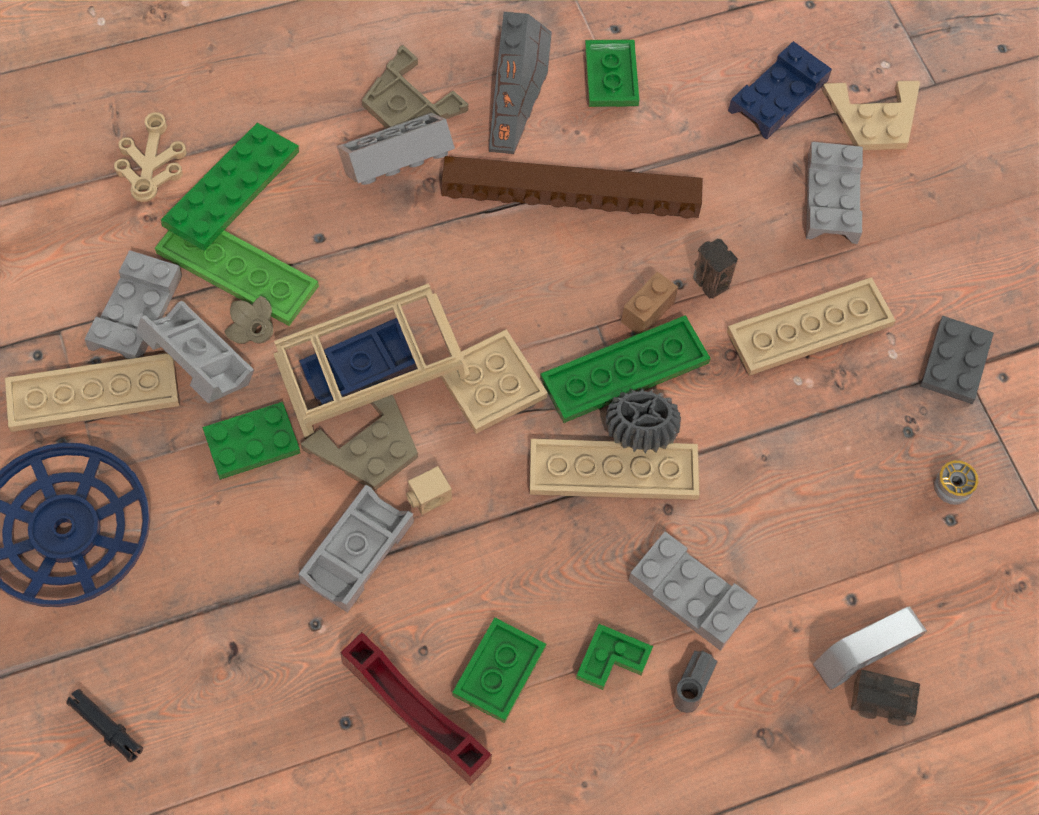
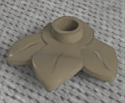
[225,296,273,344]

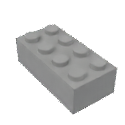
[337,113,455,185]

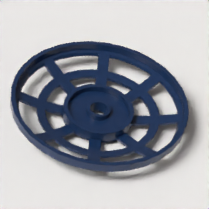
[0,443,150,607]

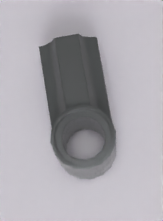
[673,651,718,713]

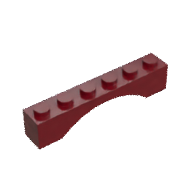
[340,632,492,785]

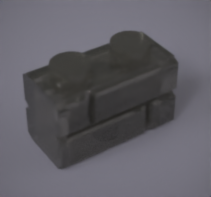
[693,239,738,299]
[851,669,920,726]

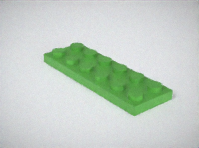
[155,230,319,326]

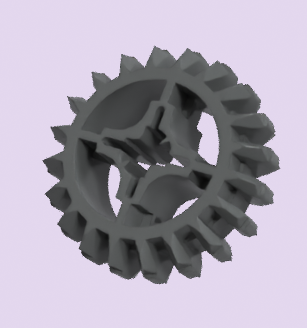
[605,388,681,454]

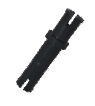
[66,689,143,762]

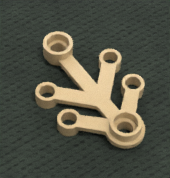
[114,112,187,202]

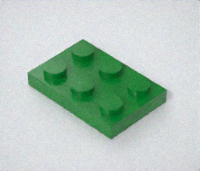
[585,40,640,107]
[202,402,301,480]
[452,617,547,723]

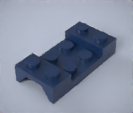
[728,41,832,140]
[299,318,418,406]

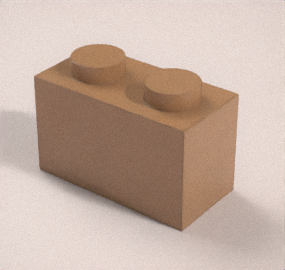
[621,272,678,334]

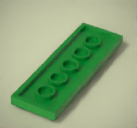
[161,122,299,251]
[540,315,711,423]

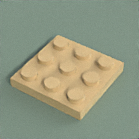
[440,329,548,434]

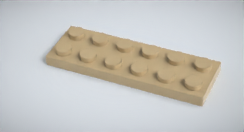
[727,277,896,376]
[5,353,180,432]
[530,439,699,500]

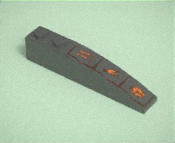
[489,12,552,154]

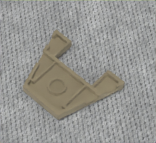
[362,45,469,128]
[301,395,418,491]

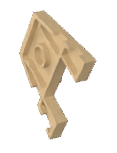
[822,81,920,150]

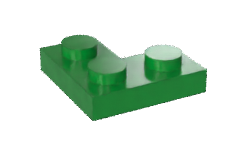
[576,624,653,690]

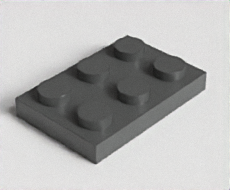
[920,316,994,404]

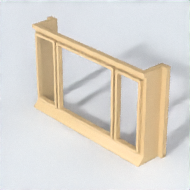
[274,283,471,439]

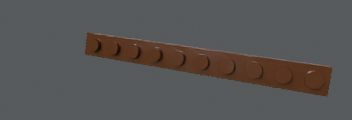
[442,156,703,219]

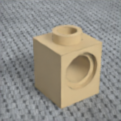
[406,466,452,515]

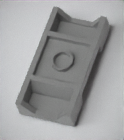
[806,142,863,244]
[84,250,182,359]
[136,301,254,403]
[298,485,414,613]
[628,532,758,651]

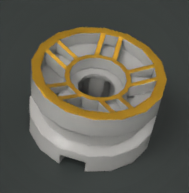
[934,460,979,505]

